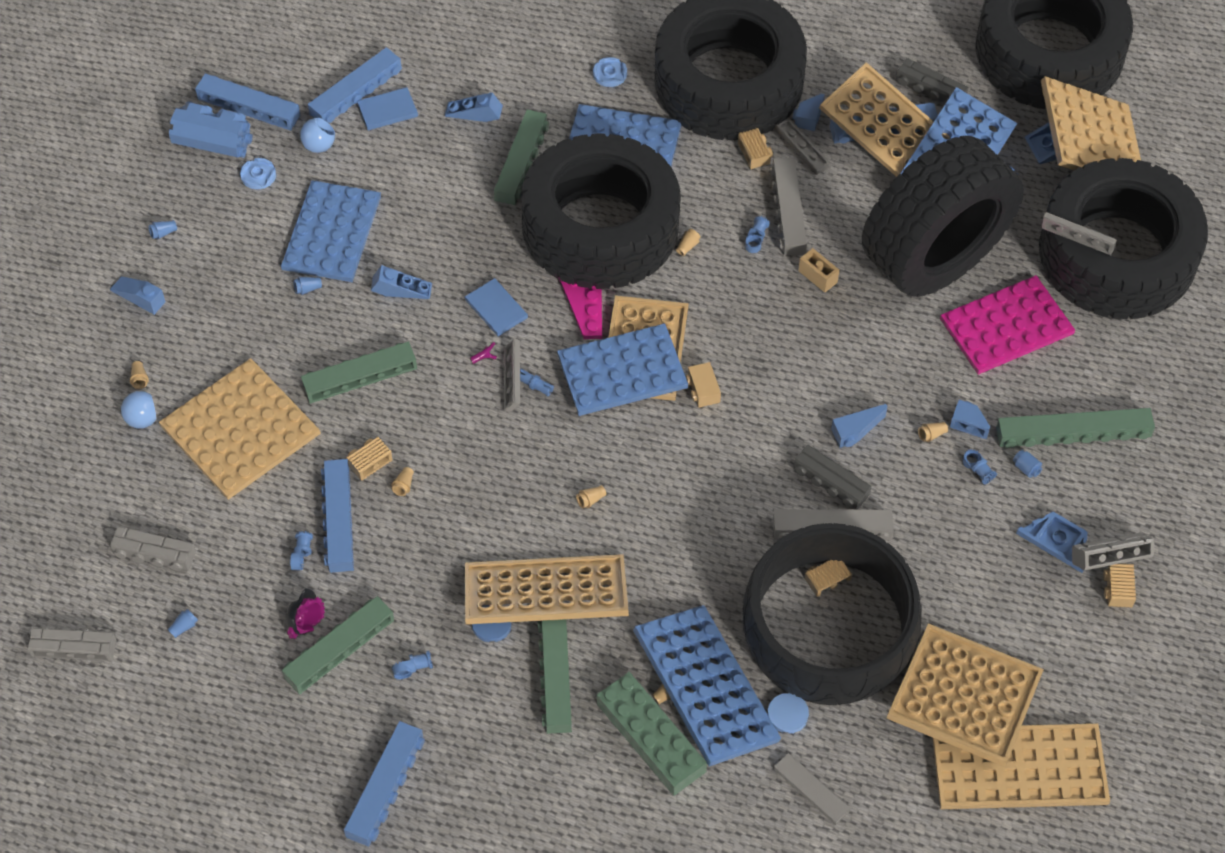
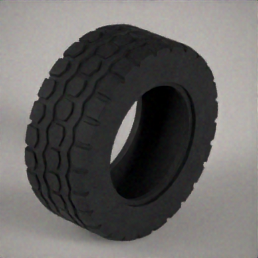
[654,0,807,140]
[975,0,1133,109]
[522,133,681,289]
[861,136,1024,297]
[1039,158,1208,319]

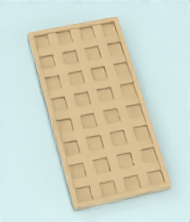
[932,724,1110,809]

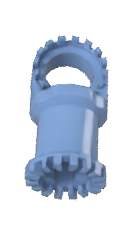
[745,216,770,253]
[962,449,997,485]
[290,531,313,570]
[392,650,433,680]

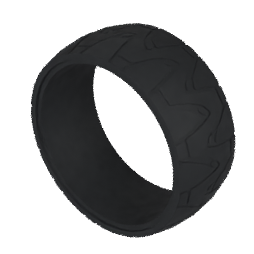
[743,523,922,705]

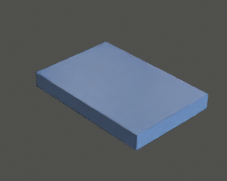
[357,87,418,130]
[465,278,528,336]

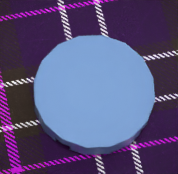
[593,57,627,87]
[240,158,276,189]
[768,693,809,734]

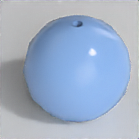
[300,118,335,153]
[121,391,156,429]

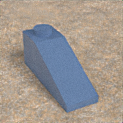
[110,276,166,315]
[831,404,887,448]

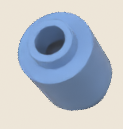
[1013,450,1042,478]

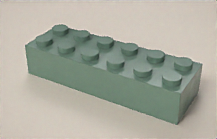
[597,672,707,796]

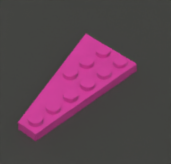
[558,277,602,339]

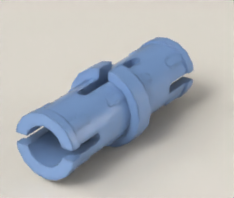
[520,369,554,396]

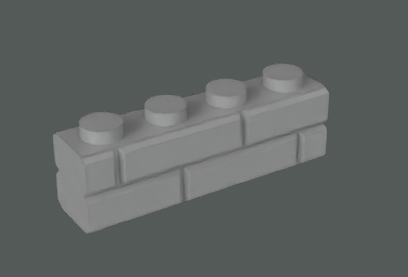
[110,526,196,572]
[1072,532,1154,571]
[28,626,116,661]

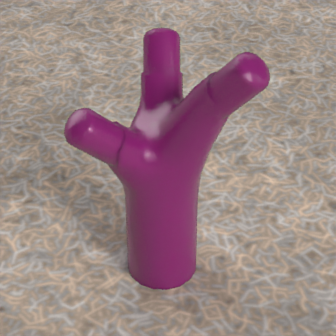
[470,342,497,364]

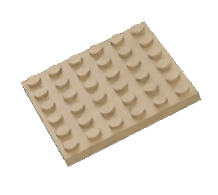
[1041,76,1141,170]
[159,358,321,500]
[887,624,1044,767]

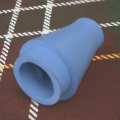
[148,220,177,240]
[293,277,322,295]
[167,609,198,638]

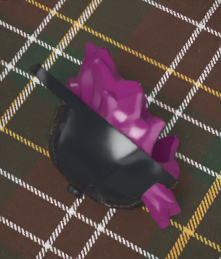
[286,588,325,639]

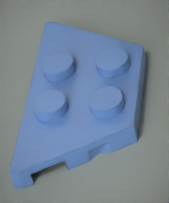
[1016,512,1087,573]

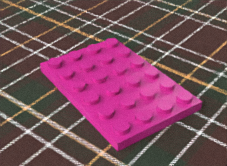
[940,275,1075,375]

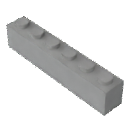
[770,158,807,256]
[773,509,894,541]

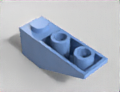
[445,92,503,122]
[371,265,432,299]

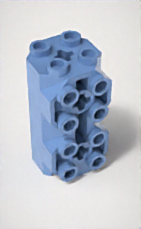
[169,102,253,158]

